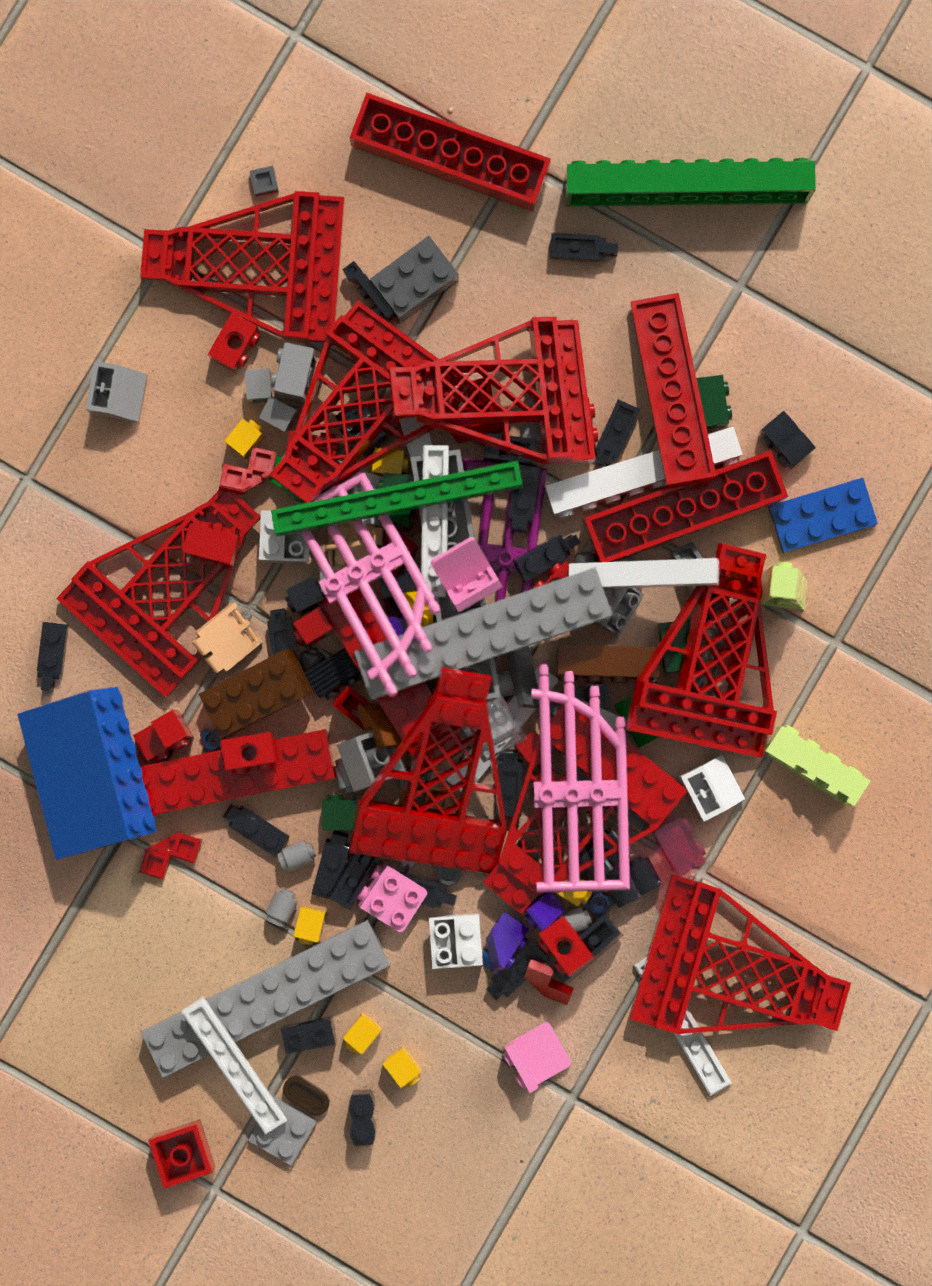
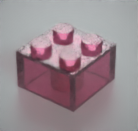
[651,817,706,877]

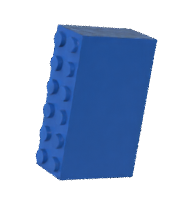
[17,687,157,860]

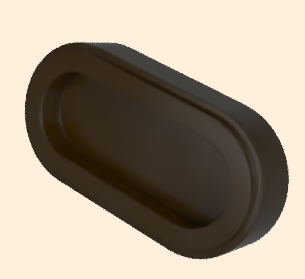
[283,1075,330,1115]

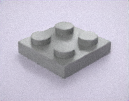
[248,1096,317,1166]

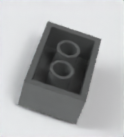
[370,236,459,324]

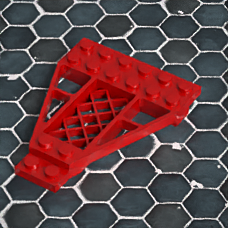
[140,191,345,343]
[270,300,471,503]
[389,317,595,464]
[56,490,261,698]
[626,543,777,758]
[349,667,507,873]
[483,704,688,914]
[629,874,851,1035]

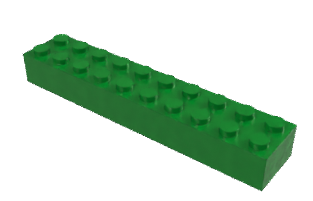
[565,158,816,207]

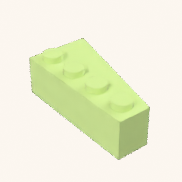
[761,562,807,610]
[764,725,871,806]

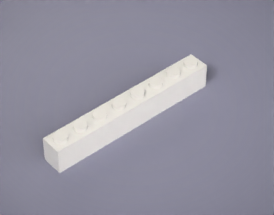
[544,427,743,519]

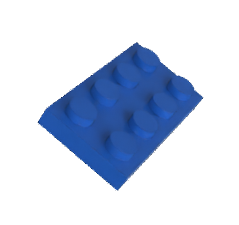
[768,478,878,553]

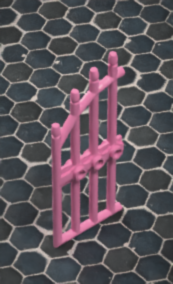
[301,471,440,697]
[531,664,630,893]

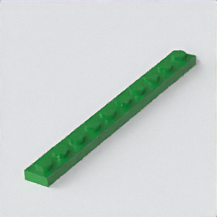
[271,461,523,537]

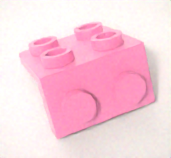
[431,537,503,612]
[357,861,427,932]
[503,1022,571,1093]

